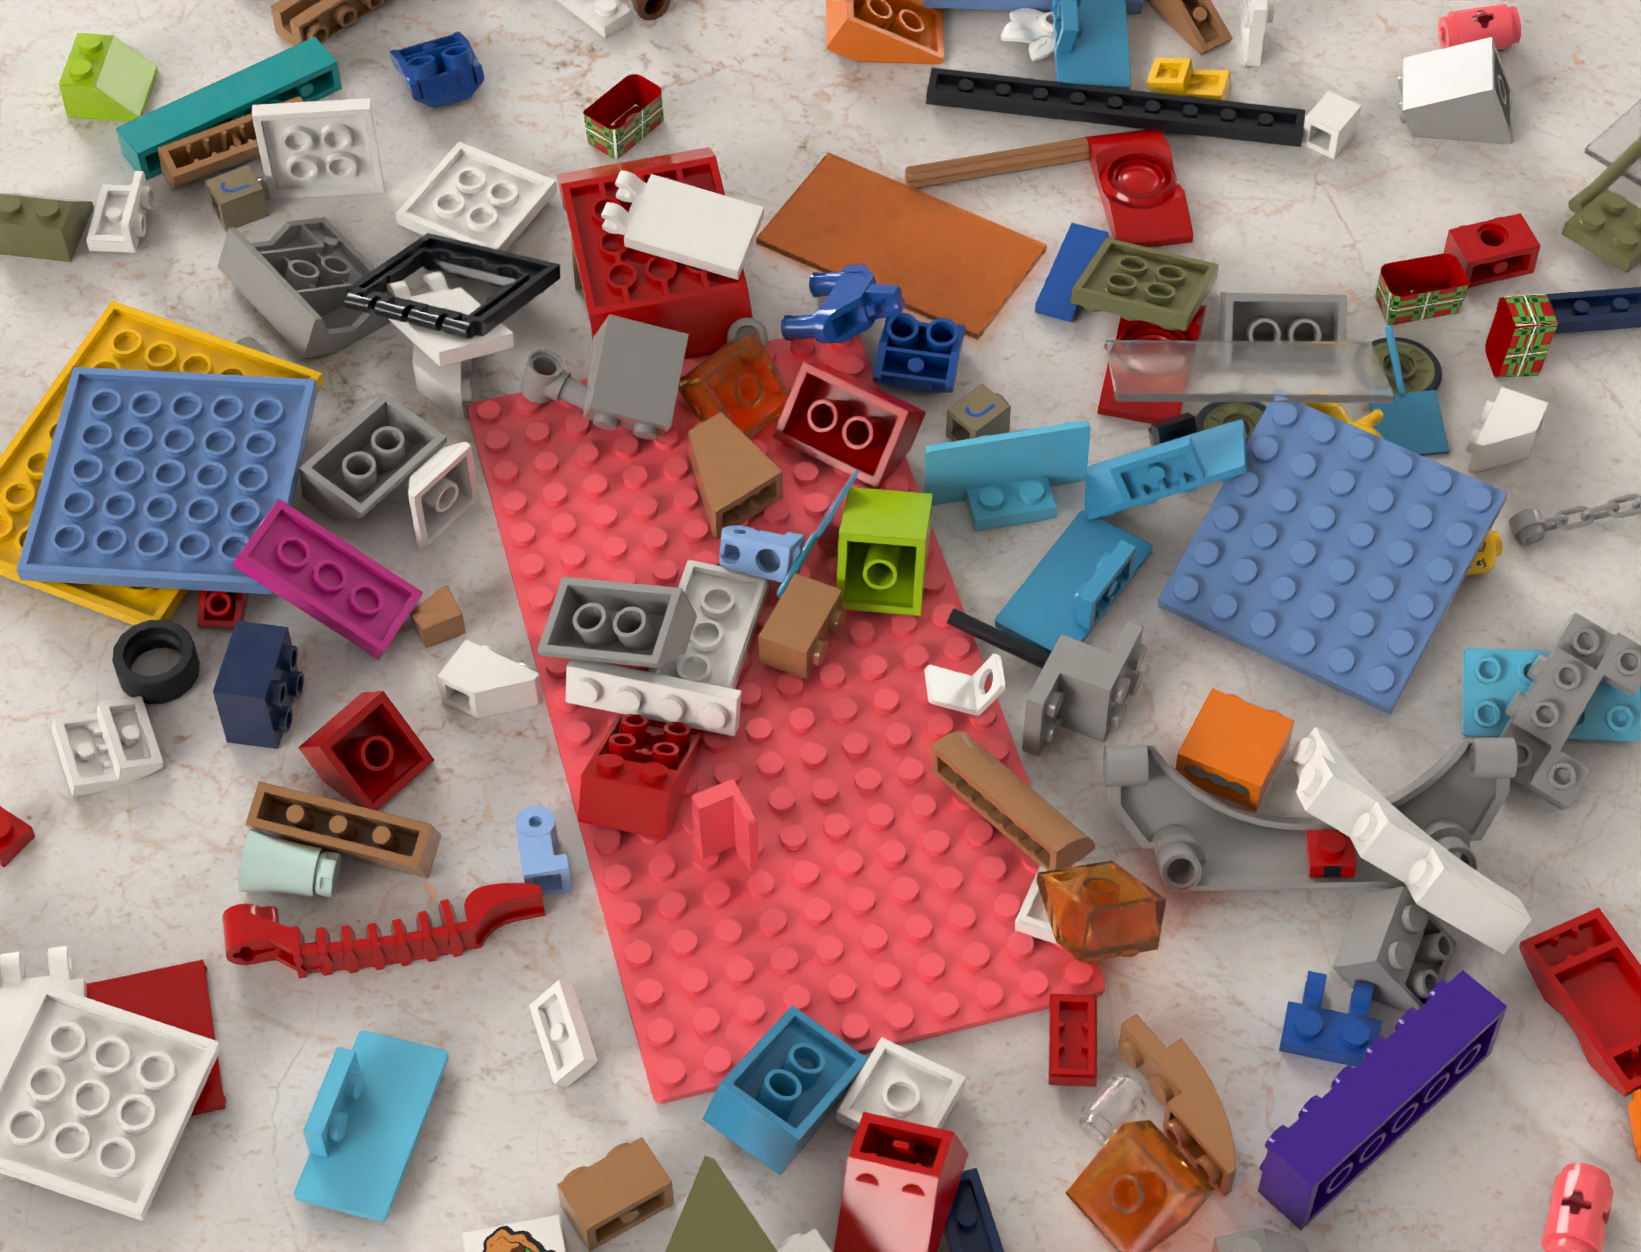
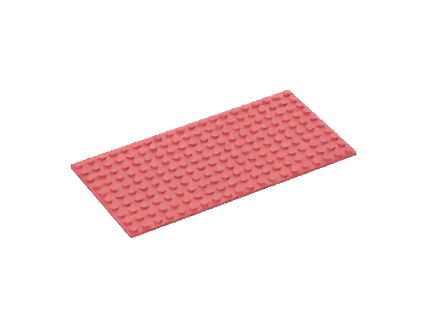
[467,334,1105,1104]

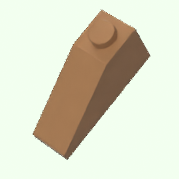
[1148,0,1233,55]

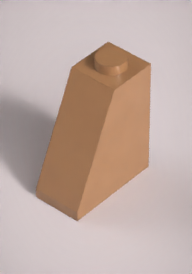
[688,412,783,539]

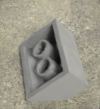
[1219,291,1347,376]
[299,393,447,520]
[537,577,697,668]

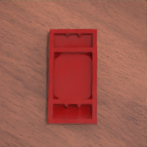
[1085,129,1193,248]
[1097,305,1207,424]
[1519,908,1641,1097]

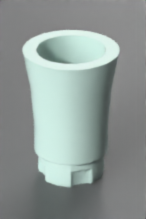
[238,829,342,897]

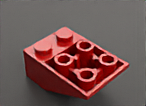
[578,714,703,839]
[834,1112,969,1252]

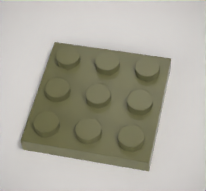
[1070,238,1219,331]

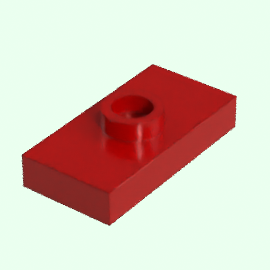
[1048,994,1097,1087]

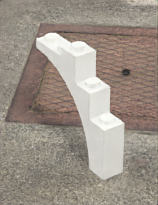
[1290,727,1532,955]

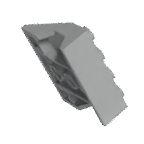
[218,217,392,358]

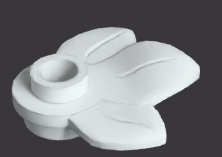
[1001,8,1055,61]

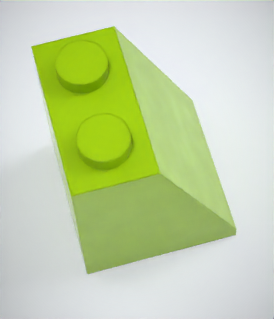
[836,487,933,616]

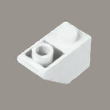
[413,343,473,419]
[1466,387,1549,472]
[437,639,543,719]

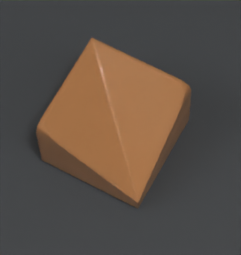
[410,585,466,648]

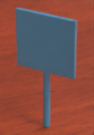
[1368,325,1449,456]
[777,470,859,597]

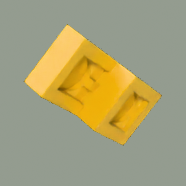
[1147,58,1231,101]

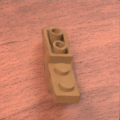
[1118,1013,1236,1196]

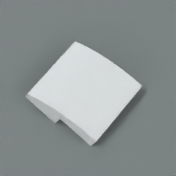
[52,696,164,797]

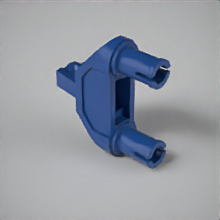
[781,264,905,344]

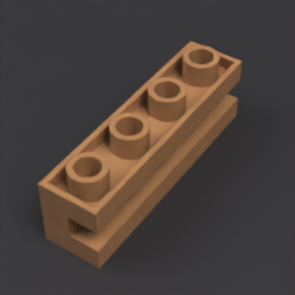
[271,0,387,46]

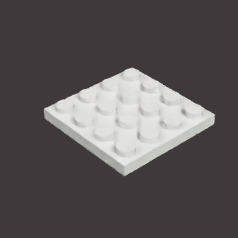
[0,983,221,1221]

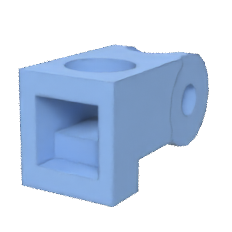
[719,525,804,583]
[516,806,572,896]

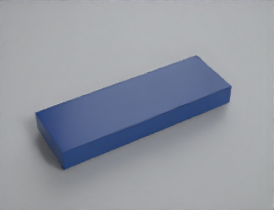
[1035,223,1109,323]

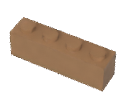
[245,781,442,878]

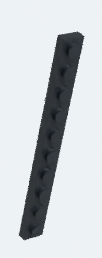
[926,68,1305,147]

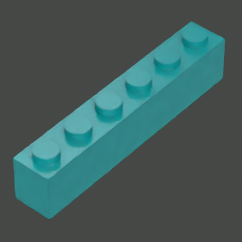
[116,37,342,181]

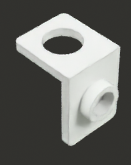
[924,654,1005,716]

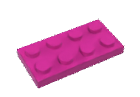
[232,498,423,660]

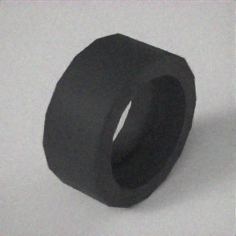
[112,620,200,704]

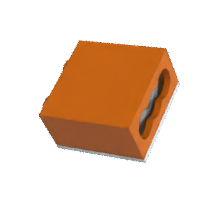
[1175,688,1294,813]

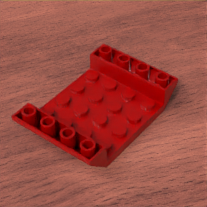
[557,147,753,359]

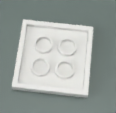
[252,98,385,200]
[395,142,557,251]

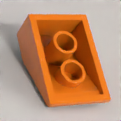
[826,0,944,64]

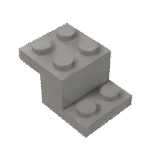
[1022,620,1147,756]

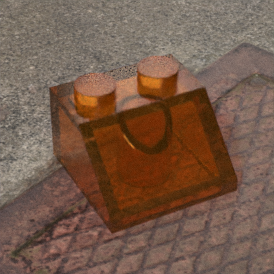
[678,333,791,440]
[1036,861,1166,964]
[1065,1120,1215,1252]

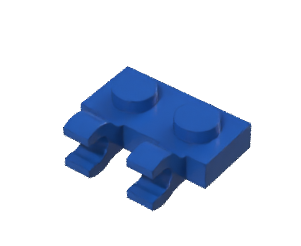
[1279,971,1382,1067]

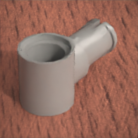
[520,349,587,411]

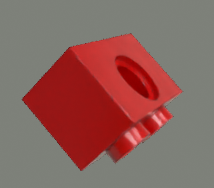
[1443,213,1541,288]

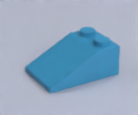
[702,1005,868,1175]

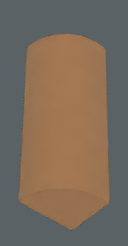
[158,96,303,189]
[931,731,1095,879]

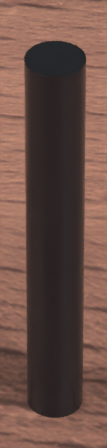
[947,608,1050,669]

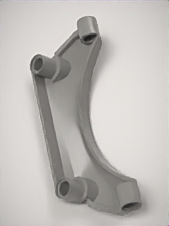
[1103,737,1518,892]

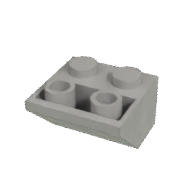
[1332,886,1457,1012]

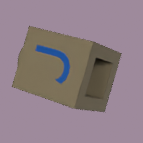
[205,165,271,232]
[946,384,1011,441]

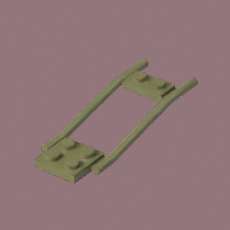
[1562,136,1641,273]

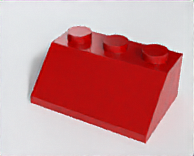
[773,361,926,488]

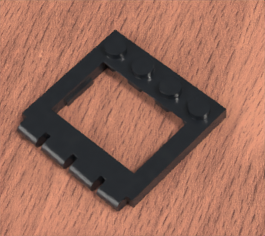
[344,233,561,339]

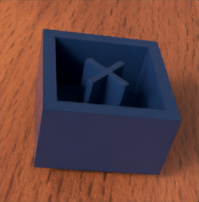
[213,621,304,749]

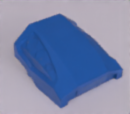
[389,31,485,108]
[872,313,966,393]

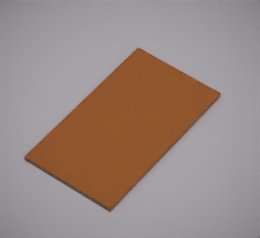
[756,152,1047,340]

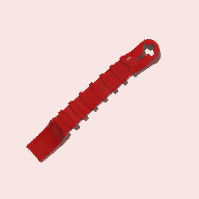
[222,883,546,979]

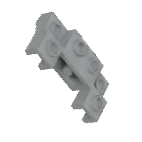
[1499,612,1641,810]

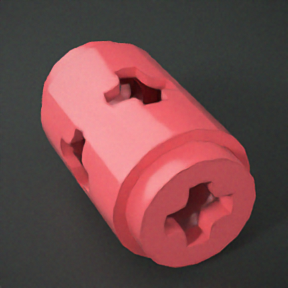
[1438,4,1521,50]
[1541,1163,1614,1252]

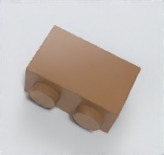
[758,573,846,679]
[557,1137,674,1252]

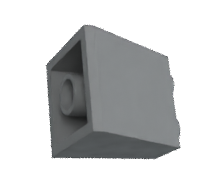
[1398,37,1513,144]
[583,314,689,440]

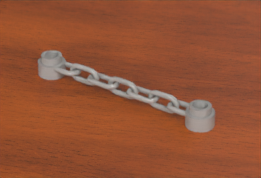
[1508,494,1641,545]

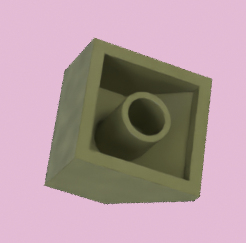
[0,193,93,262]

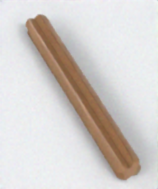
[905,138,1090,189]

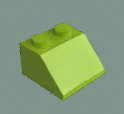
[58,33,158,122]

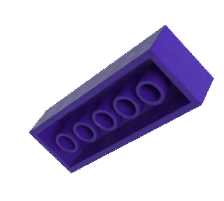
[1258,970,1507,1230]

